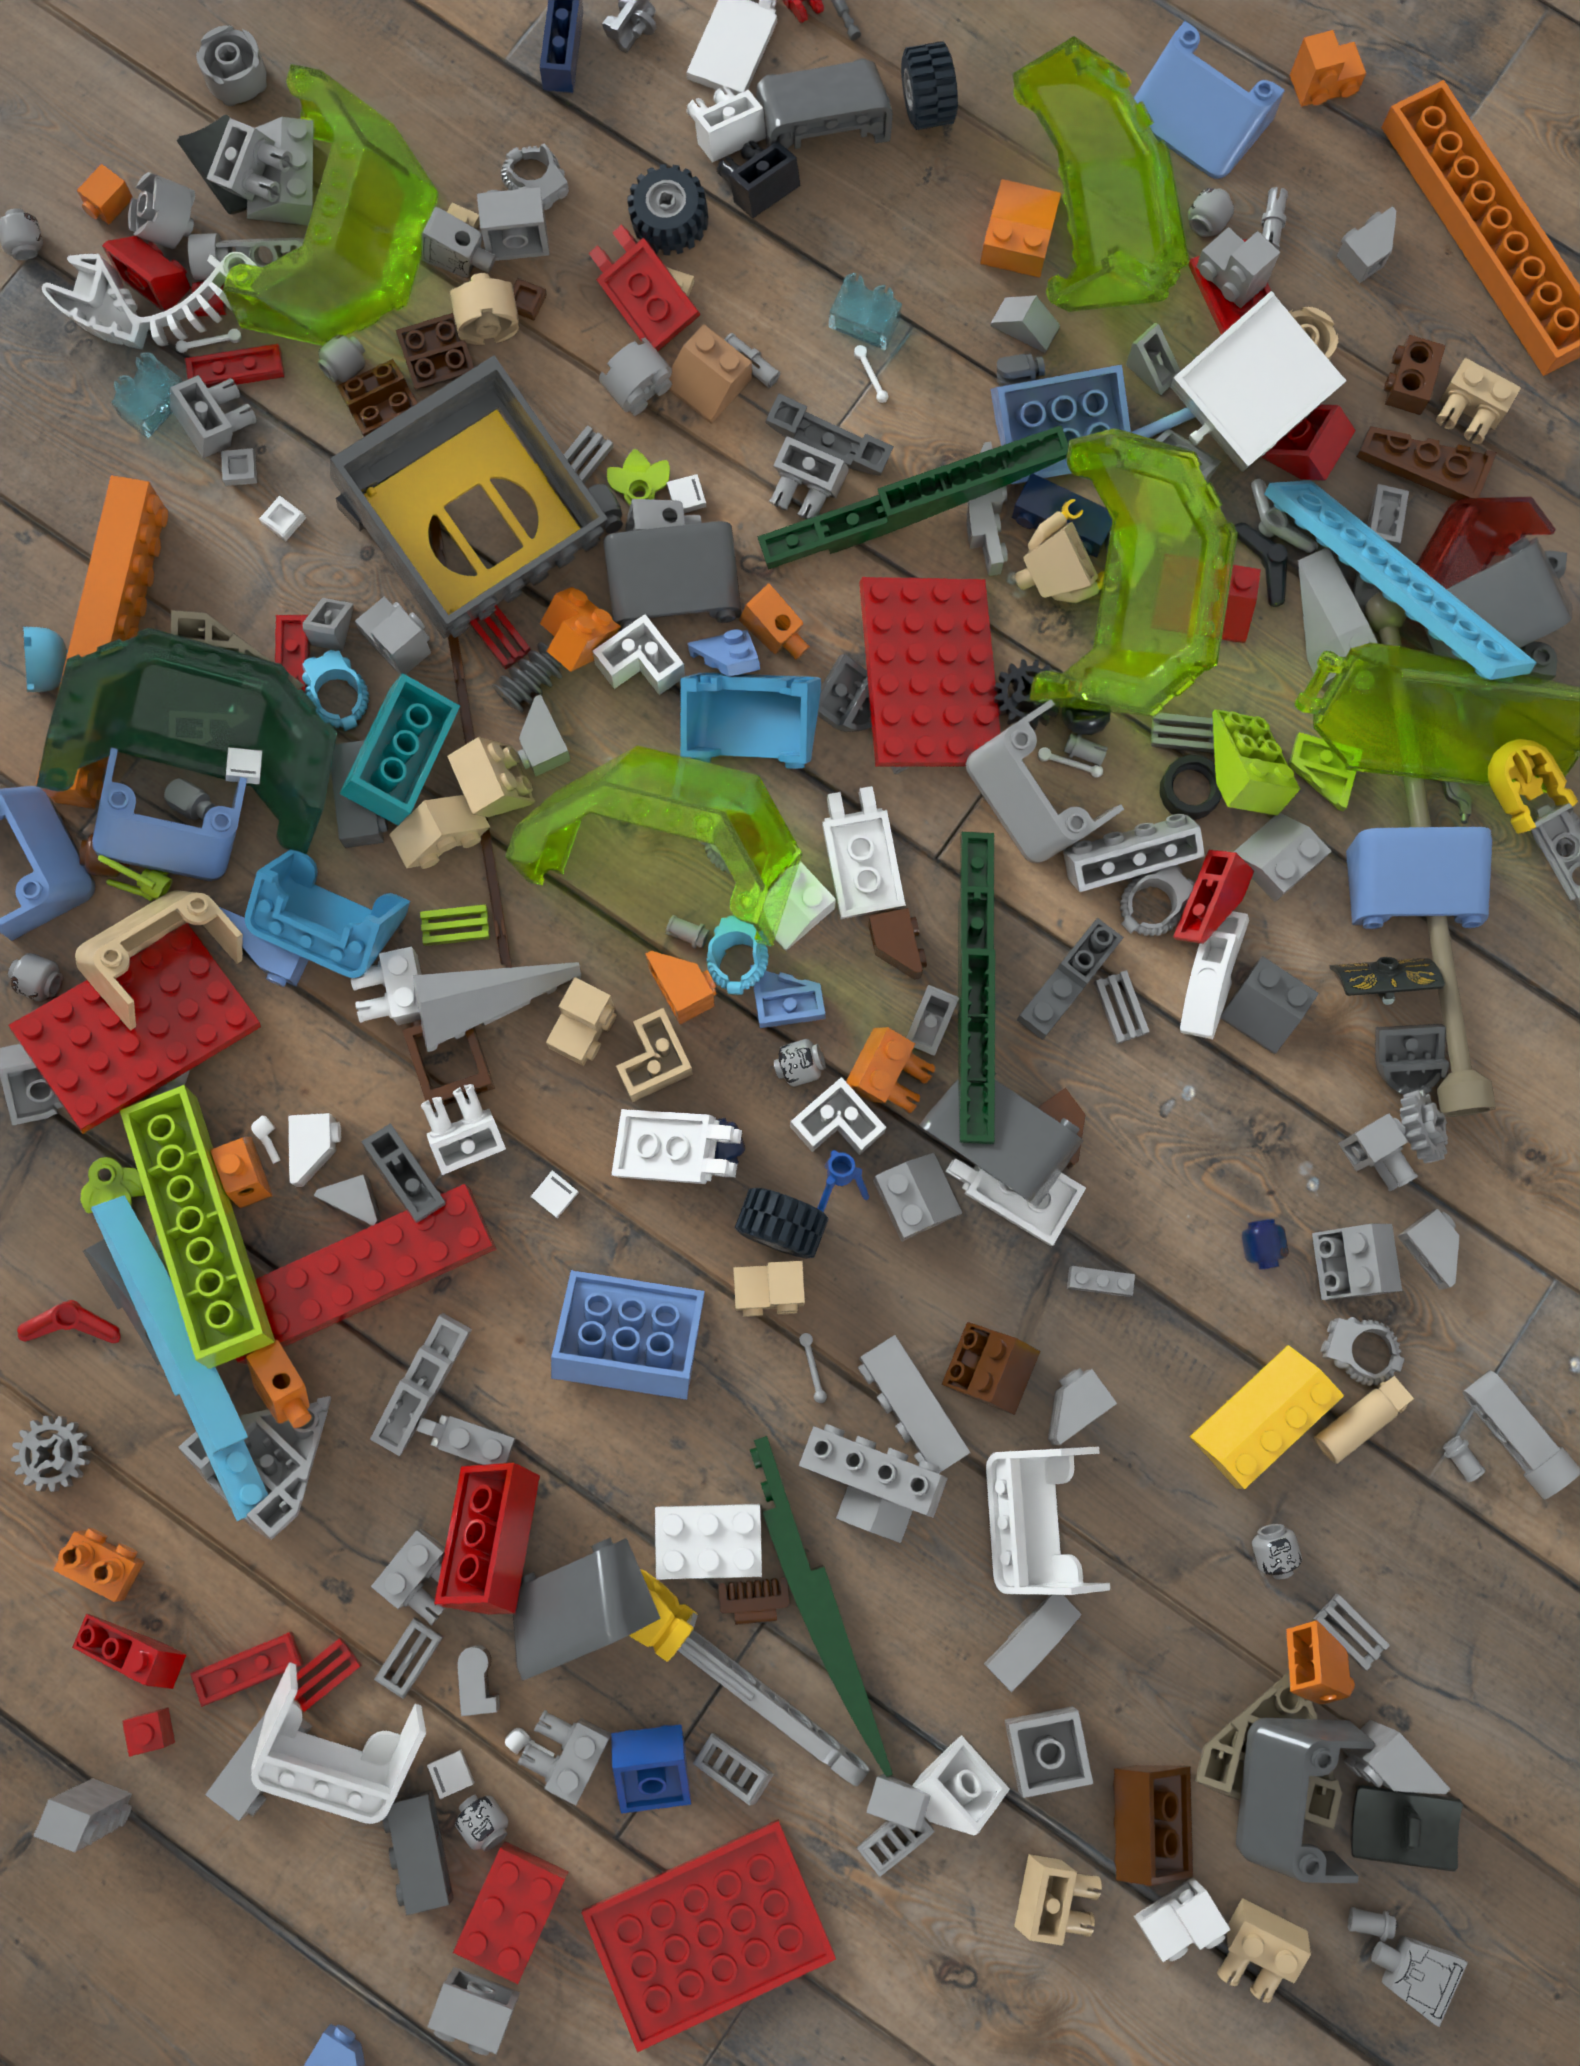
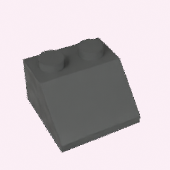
[1220,956,1319,1055]

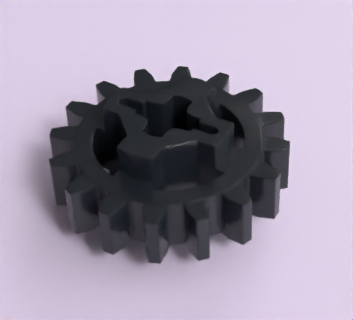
[994,659,1064,730]

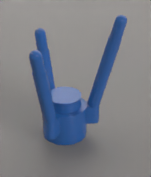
[818,1150,869,1213]

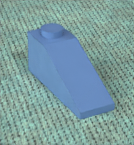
[219,907,309,987]

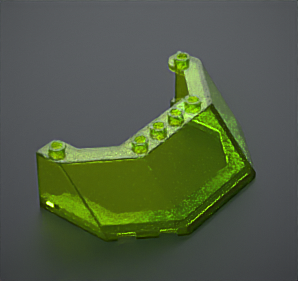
[1012,36,1189,312]
[223,64,439,346]
[1030,428,1238,716]
[505,745,802,947]

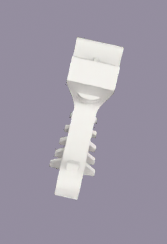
[42,252,263,350]

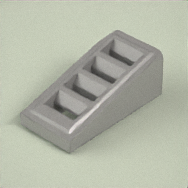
[693,1733,774,1805]
[857,1817,935,1877]

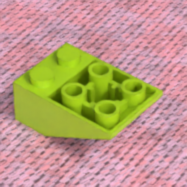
[1212,709,1300,816]

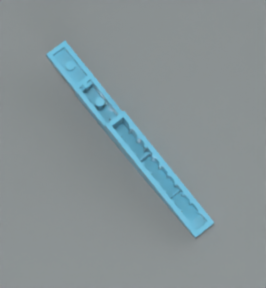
[91,1195,268,1521]

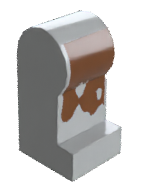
[457,1645,500,1716]

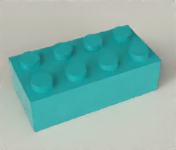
[339,673,460,826]

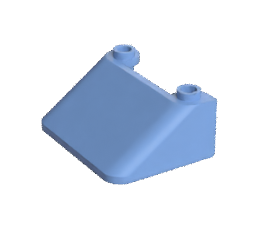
[1128,21,1285,179]

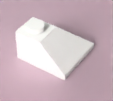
[912,1735,1010,1836]

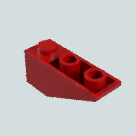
[72,1614,187,1689]

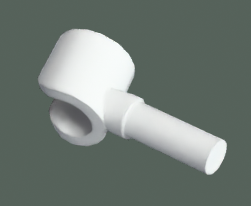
[251,1116,281,1164]
[505,1728,555,1757]

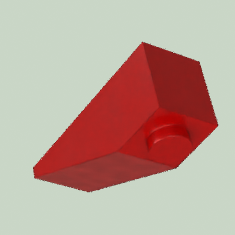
[1173,849,1254,944]

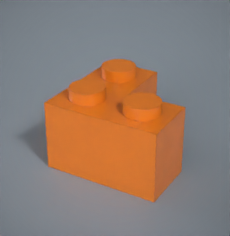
[1290,30,1366,107]
[539,586,621,672]

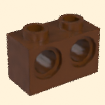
[1383,334,1446,415]

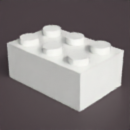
[655,1504,762,1579]

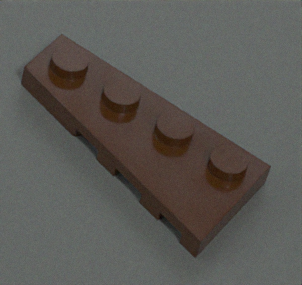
[1356,426,1497,507]

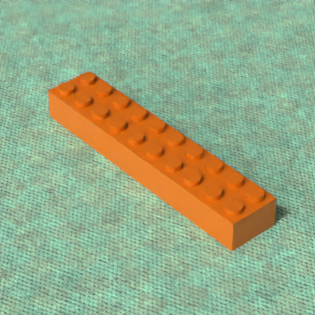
[1381,80,1580,376]
[36,475,168,809]

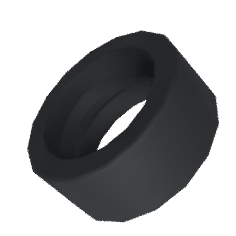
[1159,755,1222,820]

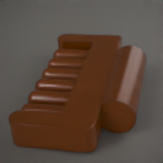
[718,1577,790,1625]

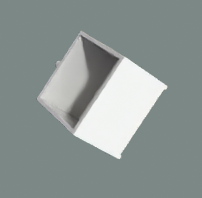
[1170,291,1347,472]

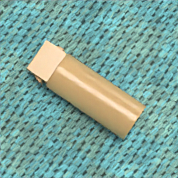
[1314,1376,1414,1464]

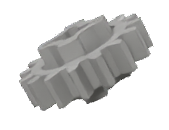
[1400,1090,1448,1164]
[11,1416,91,1492]

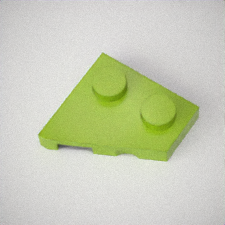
[1288,732,1362,811]

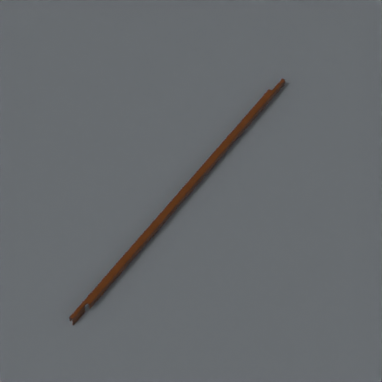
[430,516,512,968]

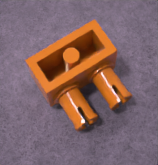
[846,1027,935,1113]
[53,1528,145,1602]

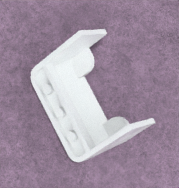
[986,1447,1110,1595]
[251,1662,426,1824]

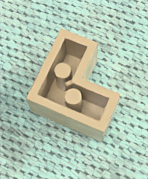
[389,795,490,869]
[546,977,617,1066]
[616,1008,693,1103]
[733,1261,805,1317]

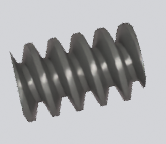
[491,642,563,713]

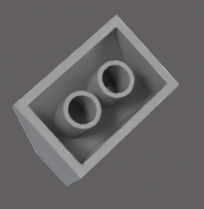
[247,117,313,226]
[1340,1720,1451,1794]

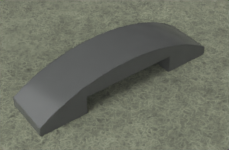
[765,393,894,476]

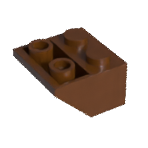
[941,1322,1041,1415]

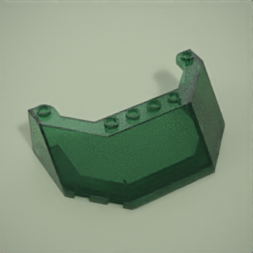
[36,628,337,855]

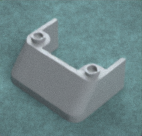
[966,699,1125,863]

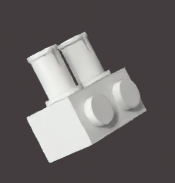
[687,86,766,162]
[351,946,422,1025]
[421,1084,506,1175]

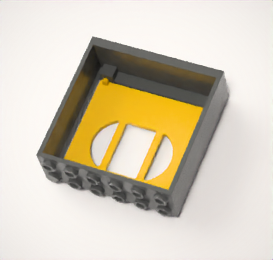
[330,355,608,639]

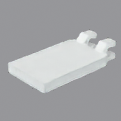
[687,0,778,95]
[822,786,906,919]
[611,1109,742,1184]
[945,1158,1086,1246]

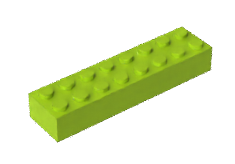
[120,1085,275,1369]

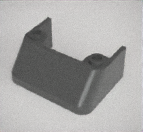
[1236,1718,1374,1883]

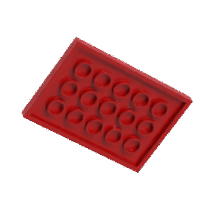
[859,577,1001,767]
[8,923,261,1134]
[581,1819,836,2053]

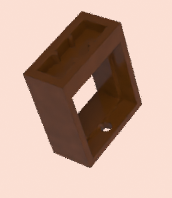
[402,1019,495,1110]

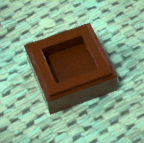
[513,278,547,321]

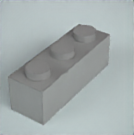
[1067,1266,1135,1297]

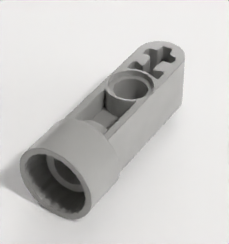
[188,233,314,280]
[1462,1370,1580,1500]

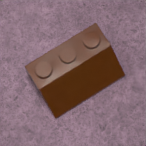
[1113,1765,1193,1886]

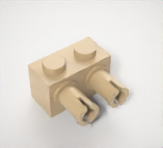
[1436,358,1521,444]
[1014,1854,1102,1946]
[1217,1898,1311,2003]

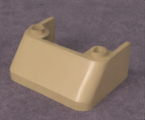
[75,890,243,1030]

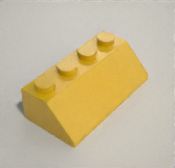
[1189,1345,1344,1489]

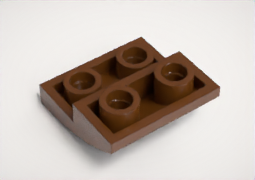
[396,313,474,390]
[337,359,418,437]

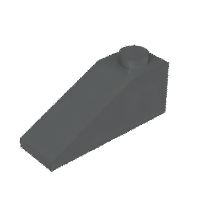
[361,1123,446,1223]

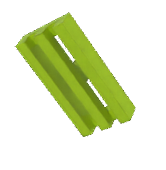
[420,904,490,946]

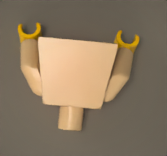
[1015,499,1116,603]

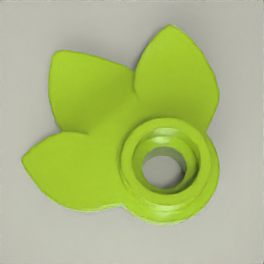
[607,449,670,506]
[80,1157,145,1213]

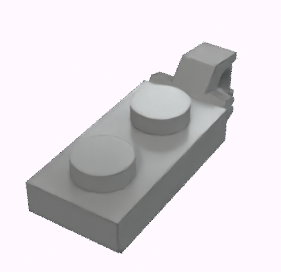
[416,1415,516,1465]

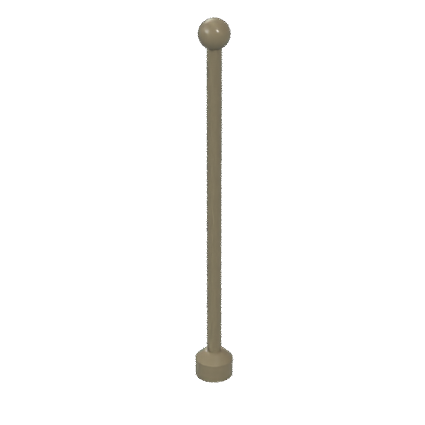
[1364,592,1496,1117]

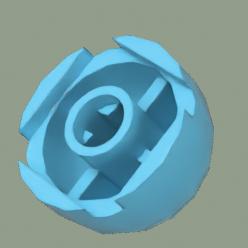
[23,627,68,692]

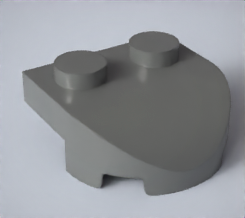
[818,654,872,732]
[1375,1024,1449,1095]

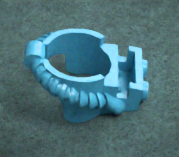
[302,650,369,731]
[707,915,769,995]

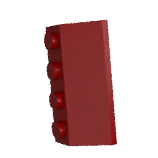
[434,1462,540,1615]

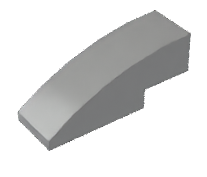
[984,1595,1082,1692]

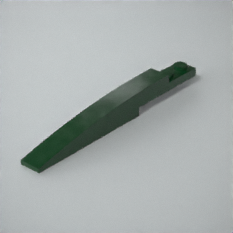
[757,425,1072,570]
[958,832,995,1144]
[750,1436,893,1777]

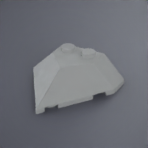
[178,1396,331,1540]

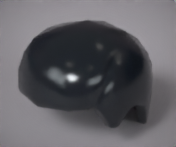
[1062,690,1111,735]

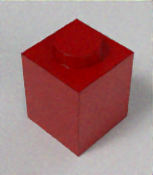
[122,1707,175,1757]

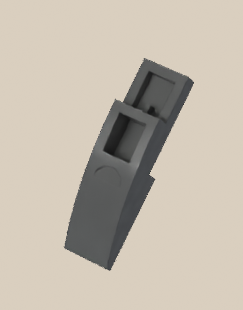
[1017,918,1124,1040]
[83,1239,160,1366]

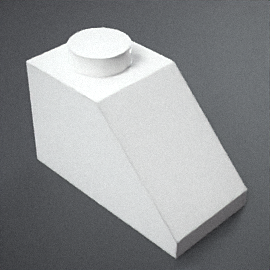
[288,1113,341,1187]

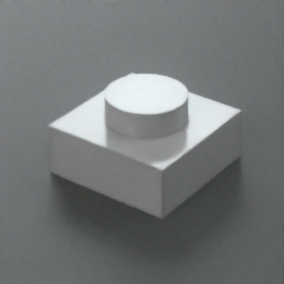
[221,448,257,486]

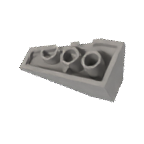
[1298,548,1382,688]
[0,1044,63,1125]

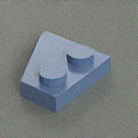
[687,629,761,677]
[750,965,825,1028]

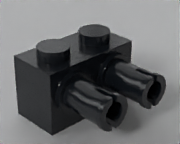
[717,140,801,218]

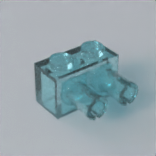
[829,273,902,350]
[111,352,183,439]

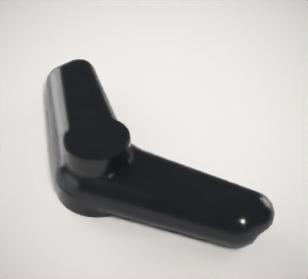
[1231,522,1288,607]

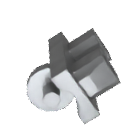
[602,0,657,53]

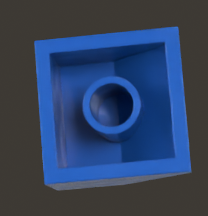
[611,1724,691,1813]

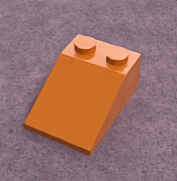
[980,179,1061,278]

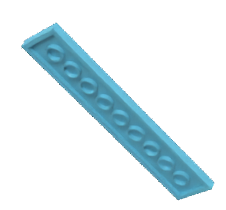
[1264,480,1537,680]

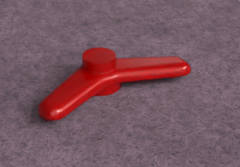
[17,1300,121,1344]

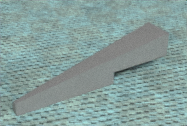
[413,962,581,1052]

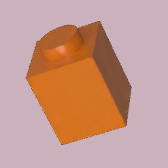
[77,164,133,225]

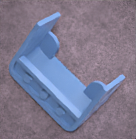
[92,748,247,881]
[0,786,95,941]

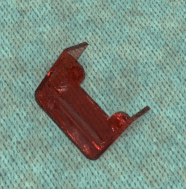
[1416,497,1556,589]

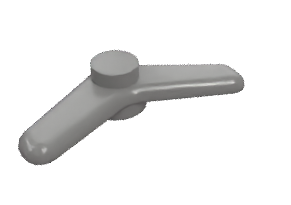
[1251,479,1318,553]

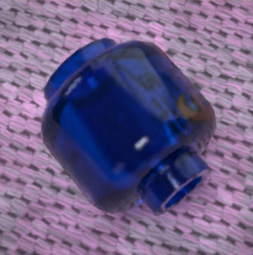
[1241,1219,1289,1270]

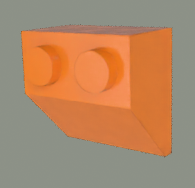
[645,951,717,1025]

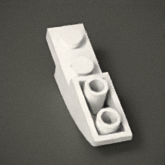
[1180,911,1249,1039]

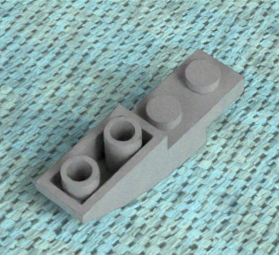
[966,442,1008,576]

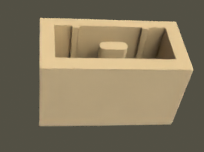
[447,737,535,817]

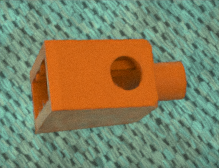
[739,583,810,660]
[211,1137,273,1208]
[246,1339,312,1428]
[1286,1620,1355,1704]

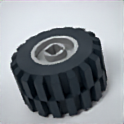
[901,41,958,130]
[627,164,709,255]
[735,1188,829,1259]

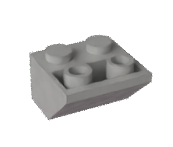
[1312,1223,1402,1300]

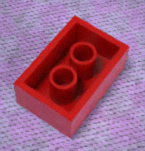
[453,1841,569,1984]

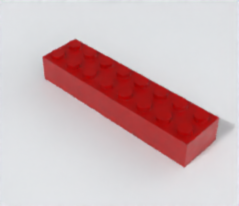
[236,1184,497,1364]

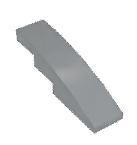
[1353,484,1409,613]
[370,1313,472,1456]

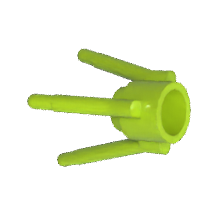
[98,855,173,902]

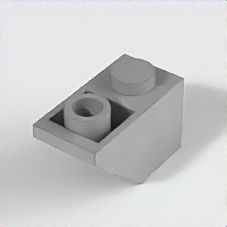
[1337,206,1397,283]

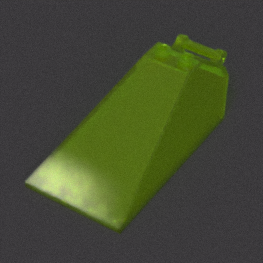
[1294,643,1580,793]

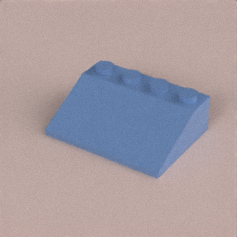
[991,365,1135,484]
[551,1270,705,1400]

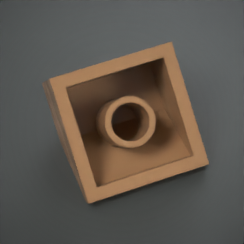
[669,324,752,424]

